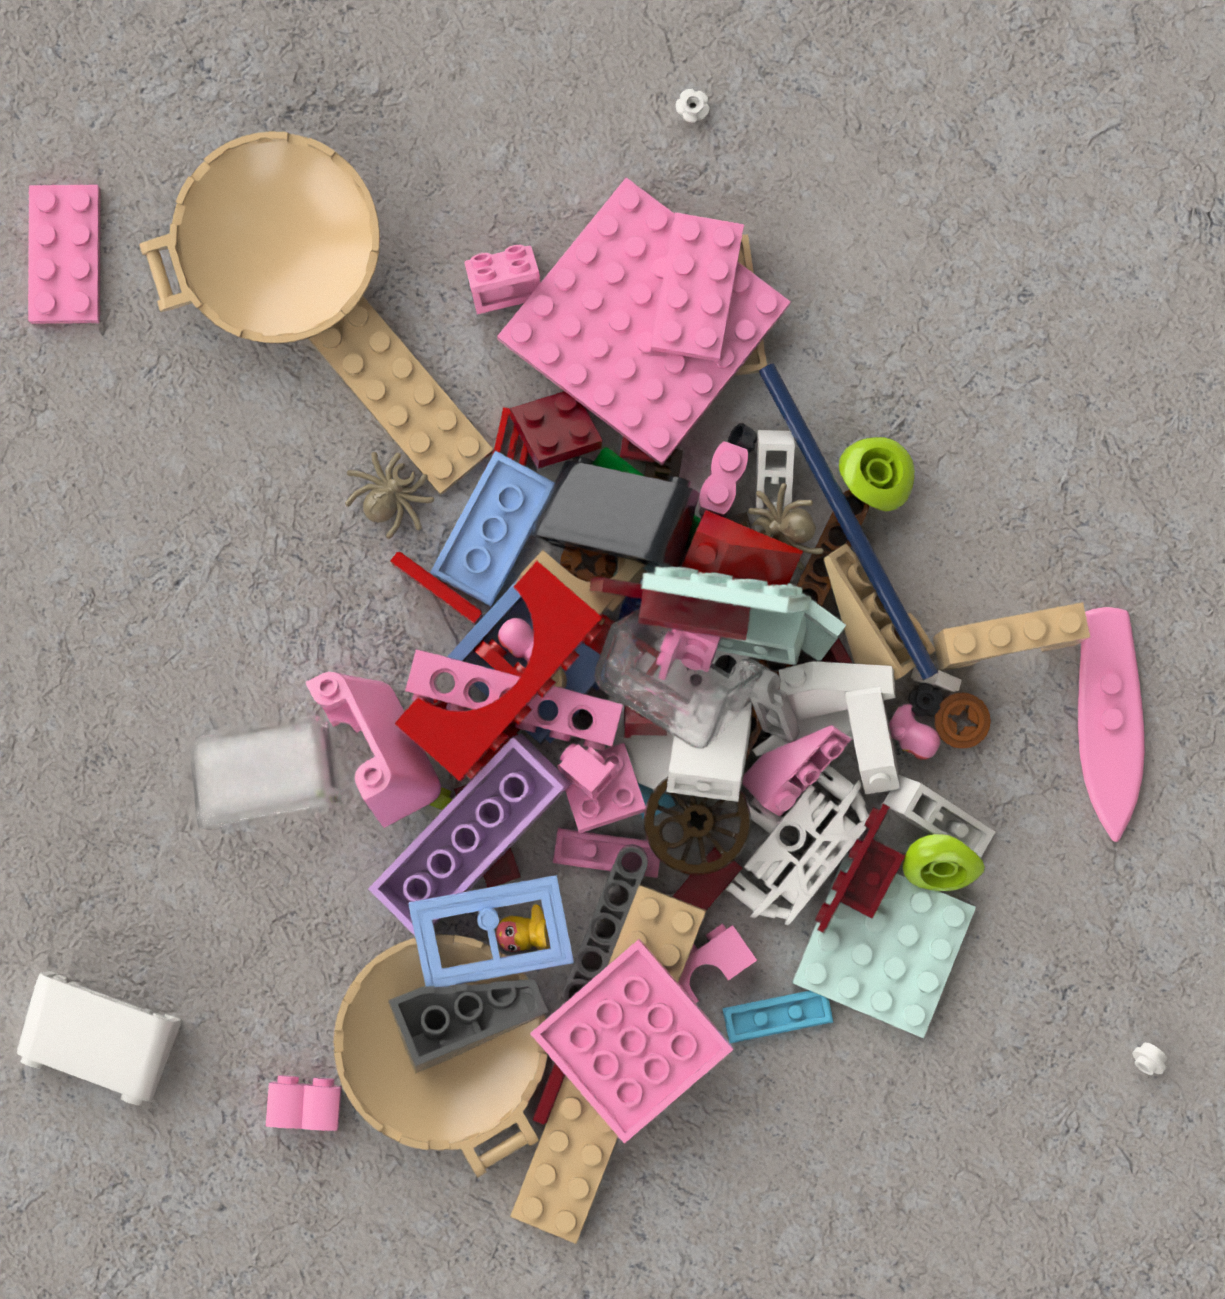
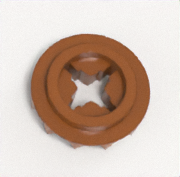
[560,546,616,582]
[934,693,991,749]

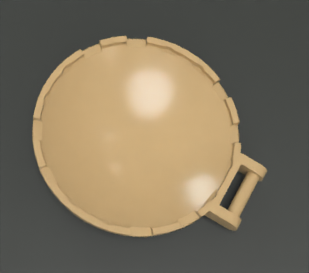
[139,131,380,343]
[333,934,547,1178]

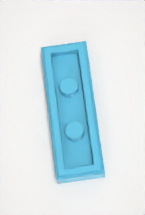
[722,991,833,1043]

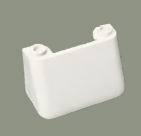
[17,971,182,1106]

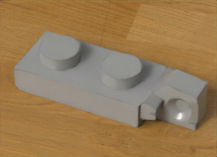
[750,669,800,742]

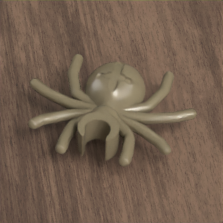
[345,452,434,539]
[748,483,824,570]

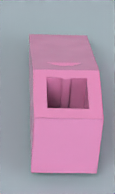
[742,725,852,817]

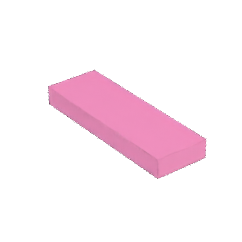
[553,828,660,878]

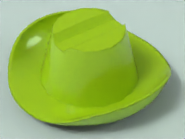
[839,437,915,511]
[903,834,985,891]

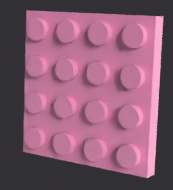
[530,938,734,1144]

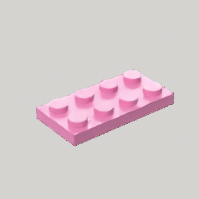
[28,185,100,324]
[650,212,744,362]

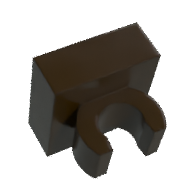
[644,449,683,481]

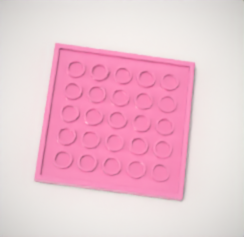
[497,178,791,466]

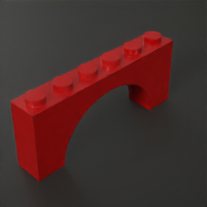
[394,560,604,781]

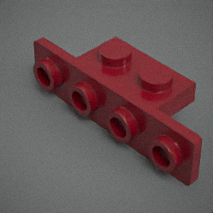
[815,803,905,934]

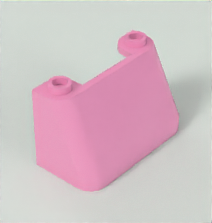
[305,672,441,828]

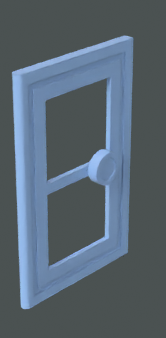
[409,875,574,987]

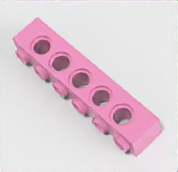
[405,650,624,751]

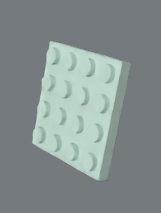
[642,567,811,613]
[792,853,976,1038]

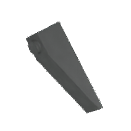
[389,979,548,1074]

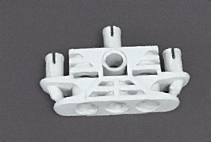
[726,764,869,925]

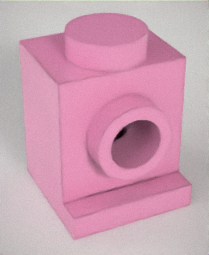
[559,743,617,800]

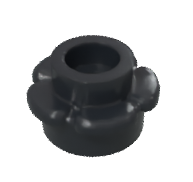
[908,683,943,717]

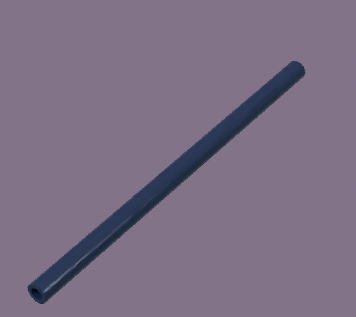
[758,363,939,681]

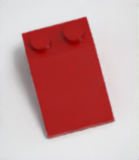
[682,510,803,586]

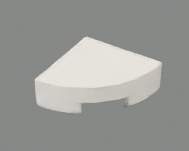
[911,666,962,692]

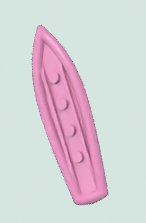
[1078,607,1145,842]

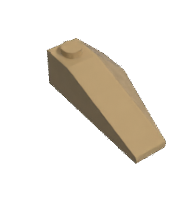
[824,544,936,681]

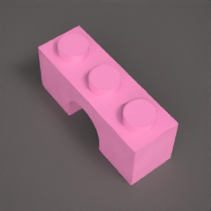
[678,923,757,1003]

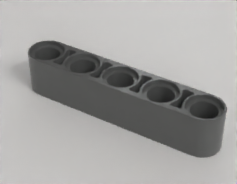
[563,844,648,1003]

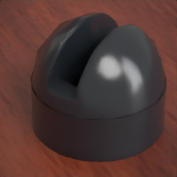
[728,423,757,453]

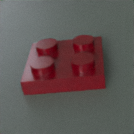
[510,391,603,469]

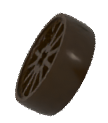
[644,777,751,875]

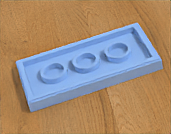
[430,451,554,607]

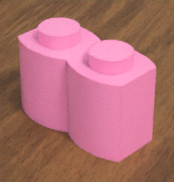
[698,441,748,518]
[266,1075,342,1131]

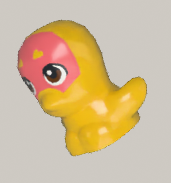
[496,904,551,952]

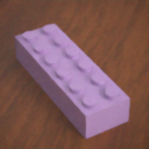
[368,734,572,936]

